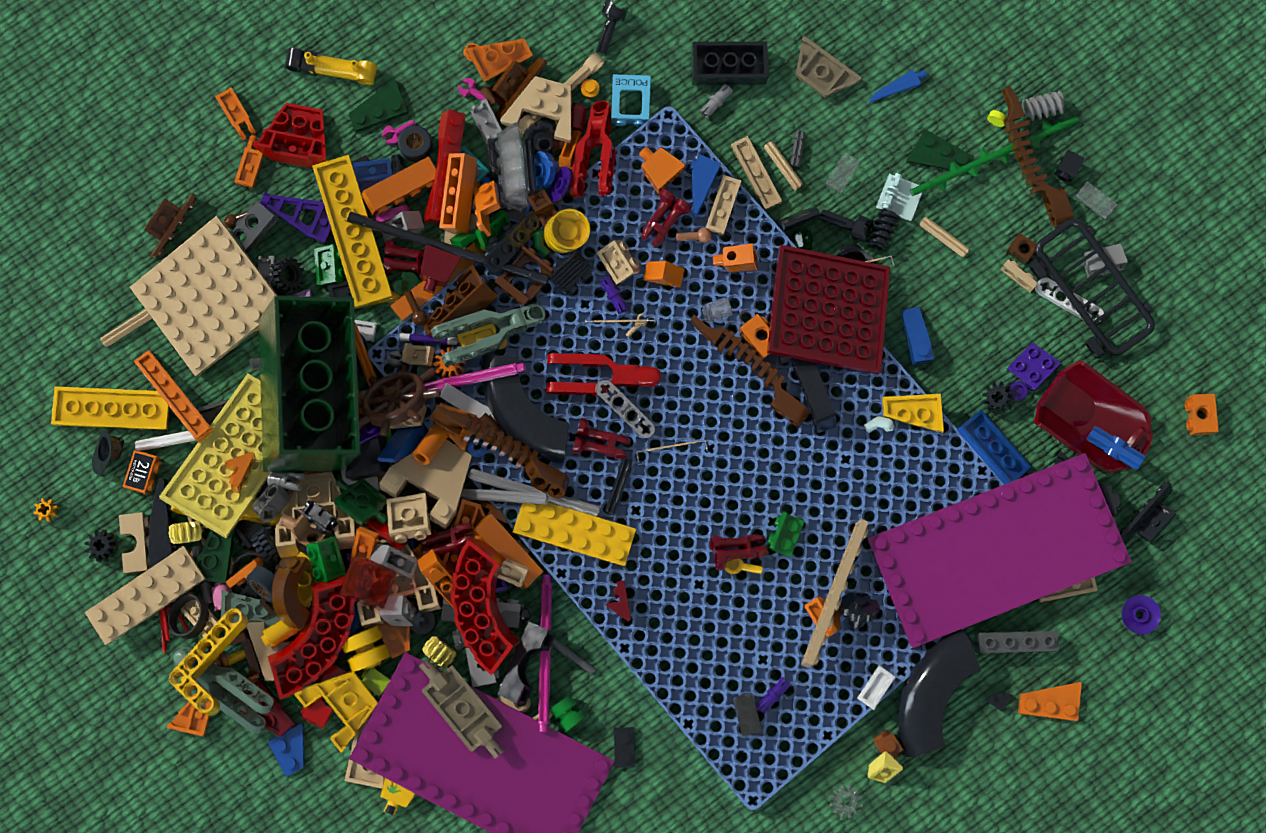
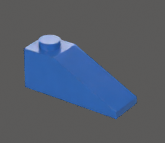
[690,154,721,219]
[900,307,934,366]
[378,425,425,462]

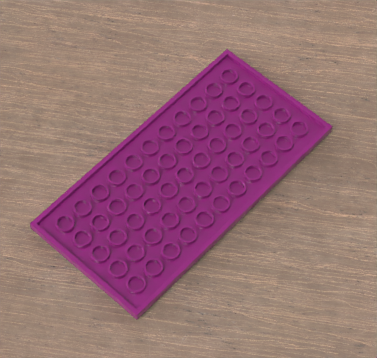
[867,453,1132,648]
[349,652,615,833]

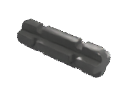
[790,131,806,168]

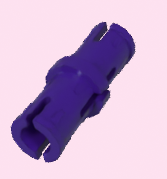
[599,275,629,314]
[755,677,791,714]

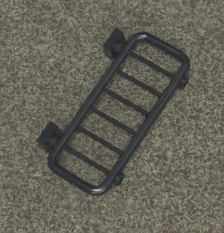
[1027,219,1155,357]

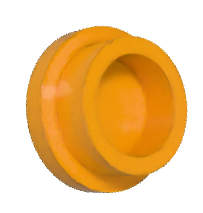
[581,79,599,98]

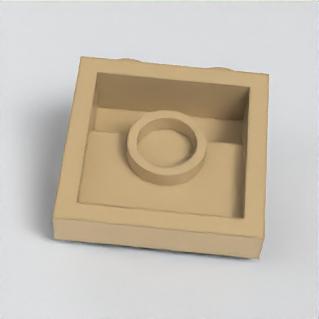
[387,493,431,543]

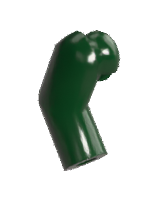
[533,229,552,258]

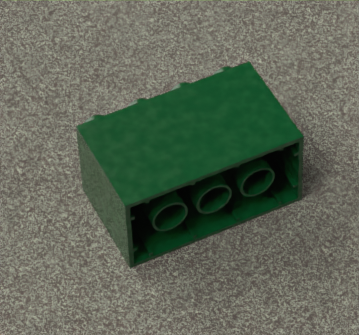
[259,296,360,472]

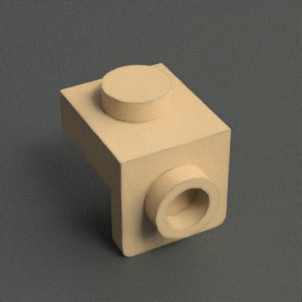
[402,343,434,367]

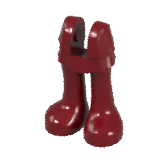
[641,188,692,247]
[383,240,424,276]
[572,418,630,459]
[421,523,475,558]
[710,534,769,571]

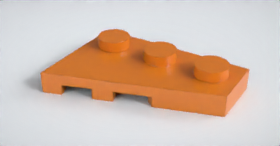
[466,39,533,82]
[1018,682,1082,721]

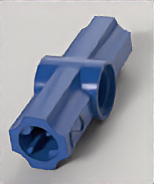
[1086,426,1146,470]

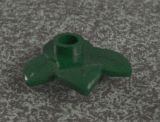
[390,271,422,296]

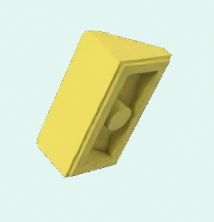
[868,752,903,783]

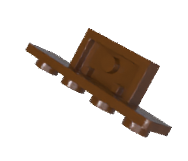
[492,58,547,120]
[143,193,196,259]

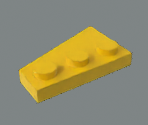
[882,394,944,433]

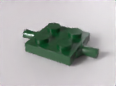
[334,478,388,527]

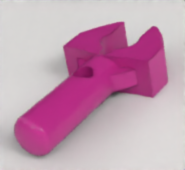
[458,78,485,101]
[382,120,416,145]

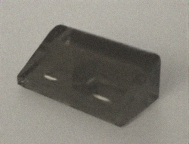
[732,693,762,737]

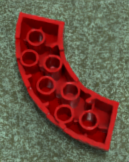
[451,538,520,676]
[267,576,355,700]

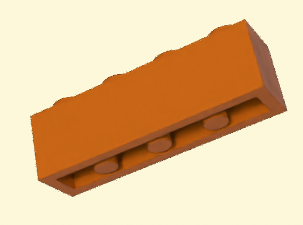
[439,153,477,233]
[361,156,436,215]
[469,514,543,589]

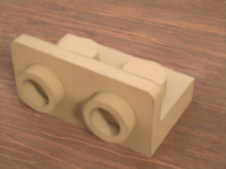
[597,240,641,285]

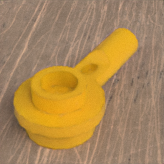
[724,559,763,574]

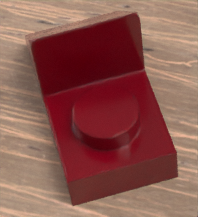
[604,581,631,621]

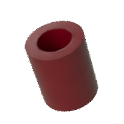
[571,103,587,132]

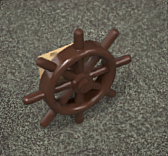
[358,363,441,436]

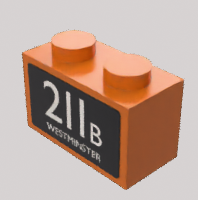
[123,450,162,495]

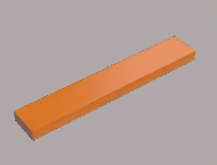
[390,243,487,322]
[134,350,214,443]

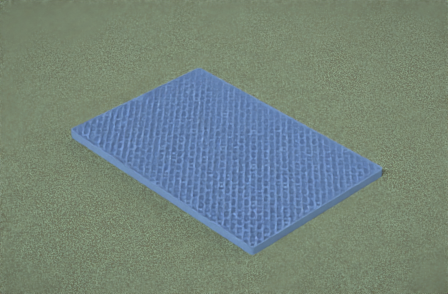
[368,107,1004,810]

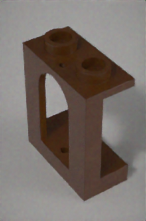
[494,246,554,307]
[207,630,263,690]

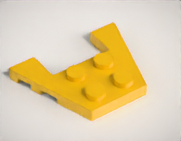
[294,671,378,752]

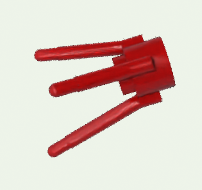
[159,603,190,654]

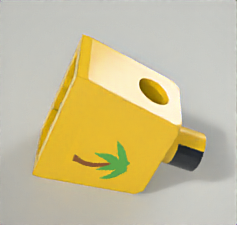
[381,778,416,815]

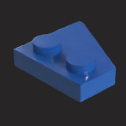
[352,158,392,195]
[268,723,305,777]

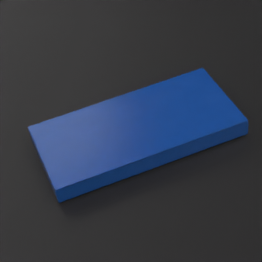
[957,410,1032,485]

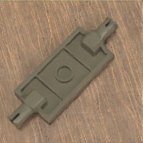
[419,659,505,759]

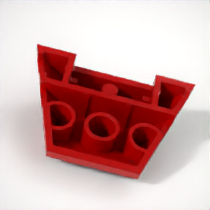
[253,103,326,168]

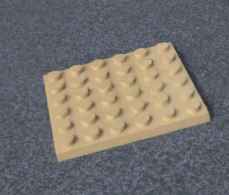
[130,216,278,377]

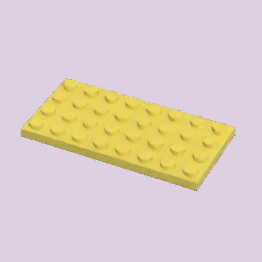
[159,374,270,539]

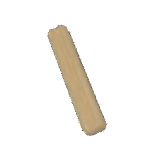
[764,141,803,190]
[920,217,969,257]
[100,309,152,347]

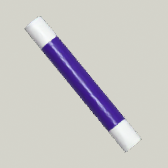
[400,333,458,345]

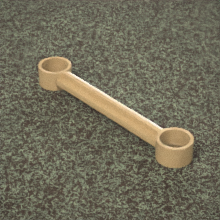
[516,52,605,136]

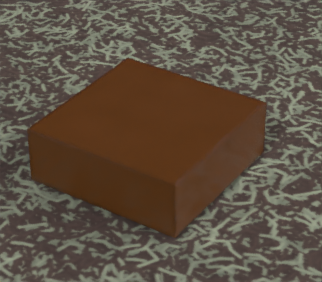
[480,86,503,106]

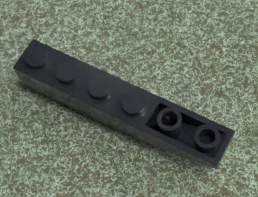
[148,478,178,568]

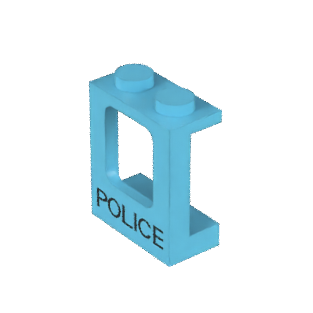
[611,74,650,127]

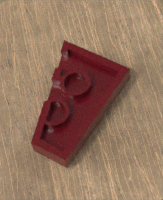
[233,679,296,736]

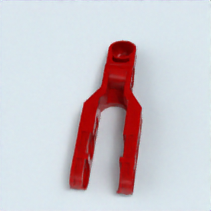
[569,101,617,197]
[546,353,662,396]

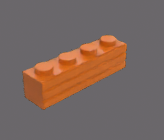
[559,129,582,168]

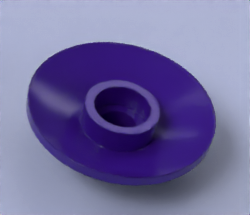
[548,167,571,203]
[1121,595,1161,634]

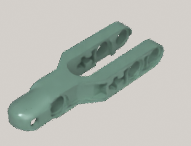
[431,304,546,366]
[173,647,274,734]

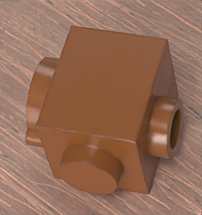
[873,730,903,759]

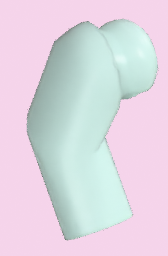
[864,416,894,433]

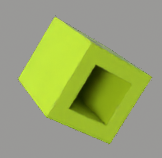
[361,667,391,697]

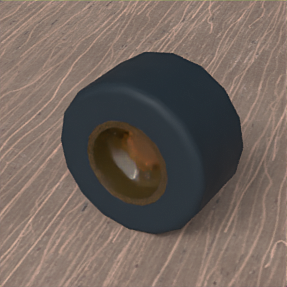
[398,125,433,162]

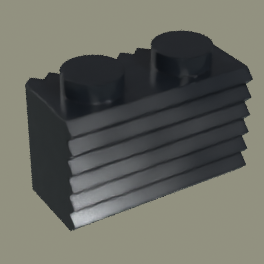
[549,251,593,296]

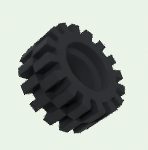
[268,257,305,293]

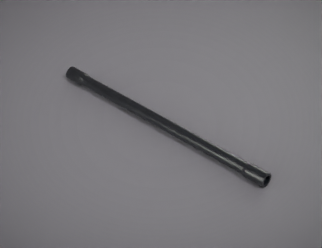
[347,211,549,286]

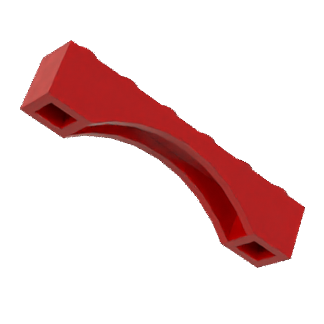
[424,109,466,226]

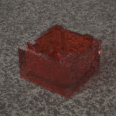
[340,557,397,609]

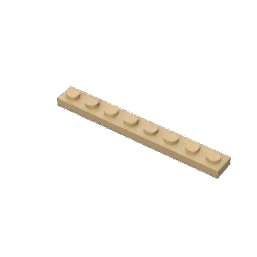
[801,519,869,668]

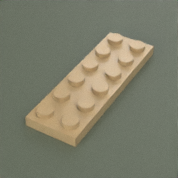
[85,546,206,645]

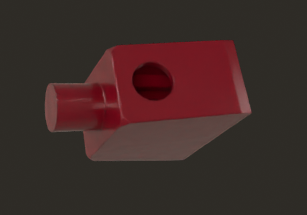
[420,244,461,294]

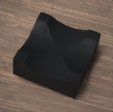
[345,434,387,481]

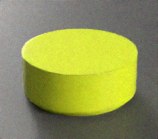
[987,110,1006,127]

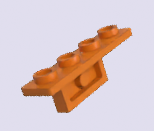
[473,179,501,237]

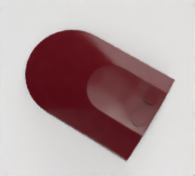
[1034,360,1153,473]

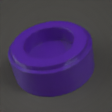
[1008,381,1028,401]

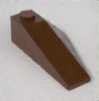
[423,265,498,338]

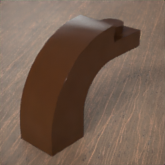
[272,556,311,629]

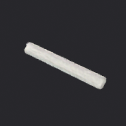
[135,431,196,451]

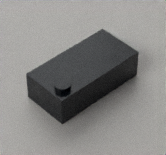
[691,41,769,85]

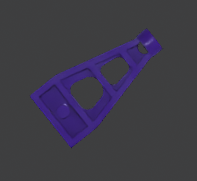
[261,193,332,244]

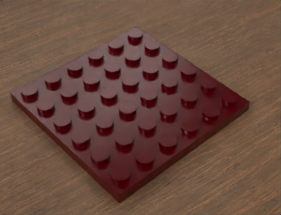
[767,245,890,375]

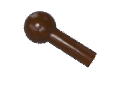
[224,211,248,229]
[404,290,427,326]

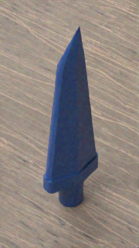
[868,70,927,103]

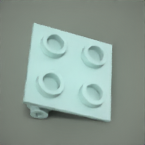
[876,173,922,221]

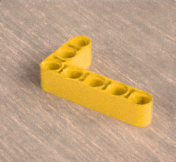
[169,609,248,716]

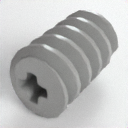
[1022,91,1064,121]

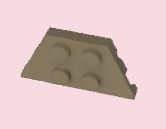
[795,36,862,98]

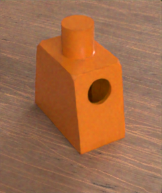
[639,146,685,194]
[713,244,758,272]

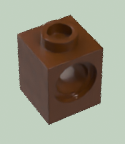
[1006,233,1037,265]

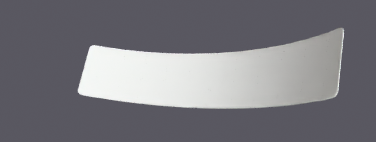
[440,383,503,431]

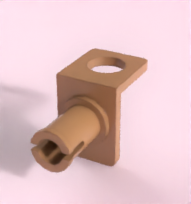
[280,514,326,546]

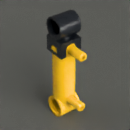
[284,48,377,85]

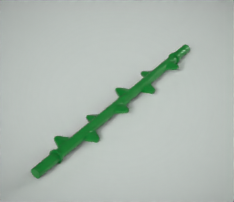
[910,116,1078,196]

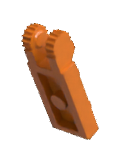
[215,87,257,140]
[234,135,264,189]

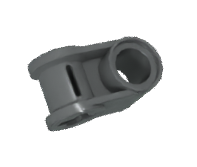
[253,483,291,522]

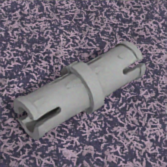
[699,84,733,119]

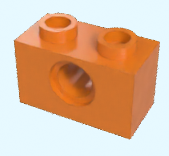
[739,314,771,360]
[1185,394,1219,435]

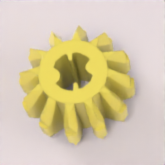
[168,521,203,544]
[422,636,457,668]

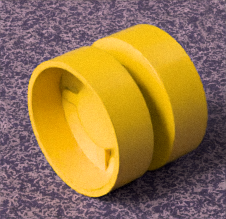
[544,209,590,254]
[342,625,390,672]

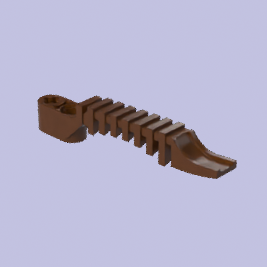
[1001,86,1074,228]
[691,315,811,427]
[430,404,570,498]

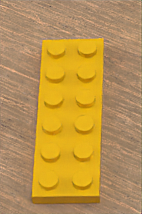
[51,386,170,430]
[513,502,636,567]

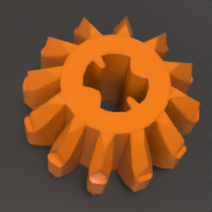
[434,347,467,379]

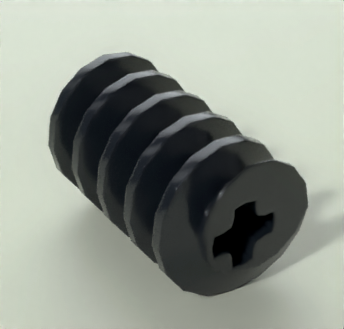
[867,209,902,251]

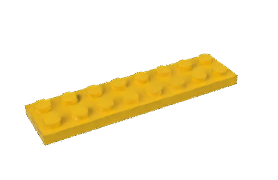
[312,155,393,309]

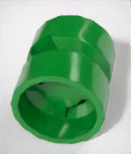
[550,695,586,732]

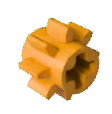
[33,498,59,522]

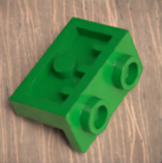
[475,210,510,251]
[314,244,346,287]
[767,511,804,557]
[306,536,346,582]

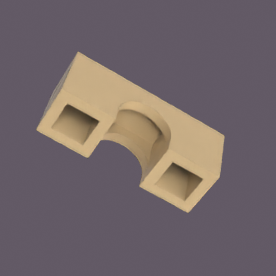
[119,512,150,574]

